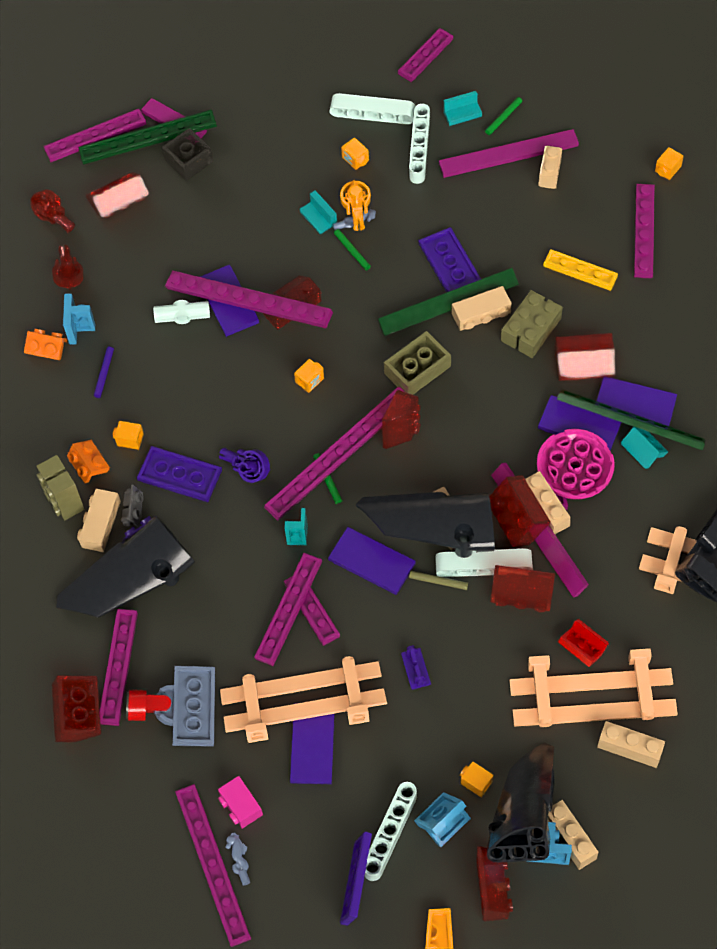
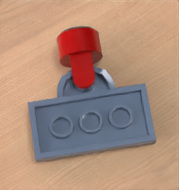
[126,666,215,746]

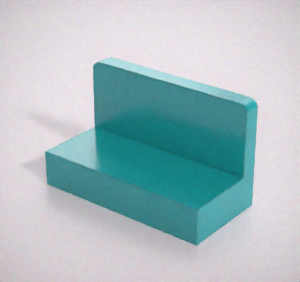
[444,91,482,126]
[300,190,337,234]
[621,427,668,469]
[285,508,308,545]

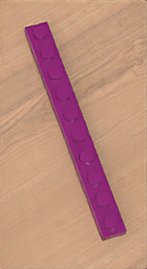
[165,270,333,328]
[264,387,412,521]

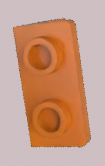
[24,329,67,360]
[67,440,110,483]

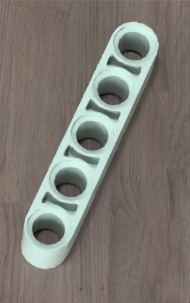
[330,93,416,124]
[409,104,430,184]
[435,549,533,577]
[365,782,417,881]

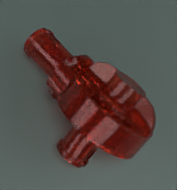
[31,189,76,233]
[52,245,84,290]

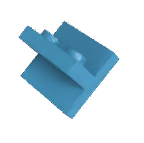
[63,294,96,345]
[414,792,471,847]
[528,822,572,865]

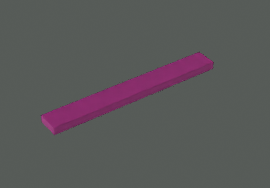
[439,129,579,178]
[491,463,589,597]
[175,784,251,947]

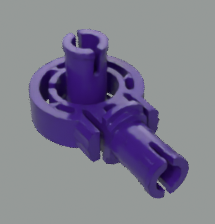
[219,448,270,483]

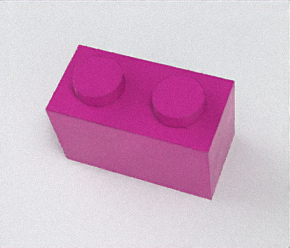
[218,776,263,829]

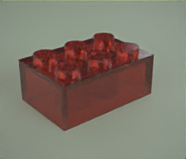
[489,475,551,548]

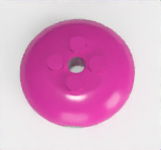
[537,429,614,499]

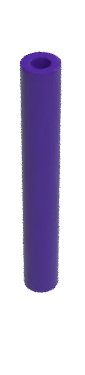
[94,347,114,398]

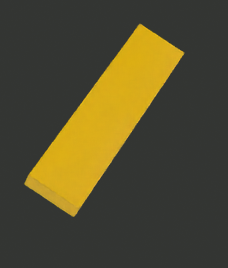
[543,249,618,291]

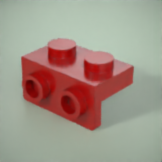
[558,619,609,667]

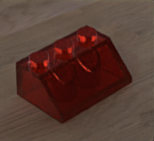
[85,172,149,218]
[263,275,321,330]
[555,333,615,381]
[382,389,421,449]
[491,565,555,612]
[52,676,101,742]
[476,846,513,921]

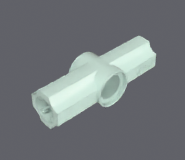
[153,300,210,324]

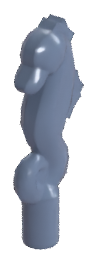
[333,209,376,230]
[226,833,250,886]

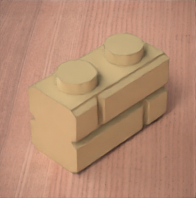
[539,146,562,189]

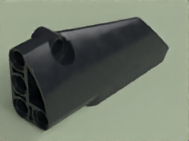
[356,492,495,558]
[675,509,717,602]
[56,516,195,618]
[487,743,555,863]

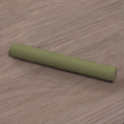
[409,571,468,590]

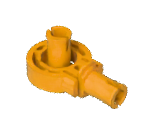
[340,180,371,231]

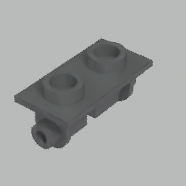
[121,485,144,527]

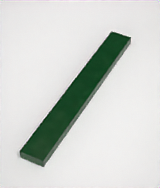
[78,109,217,164]
[378,268,519,336]
[557,389,706,450]

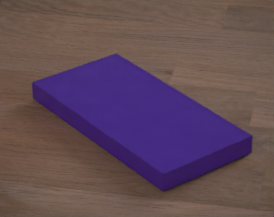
[418,227,481,292]
[200,265,259,337]
[597,376,677,426]
[538,395,622,451]
[137,446,222,502]
[328,527,416,595]
[290,703,335,784]
[340,832,372,926]

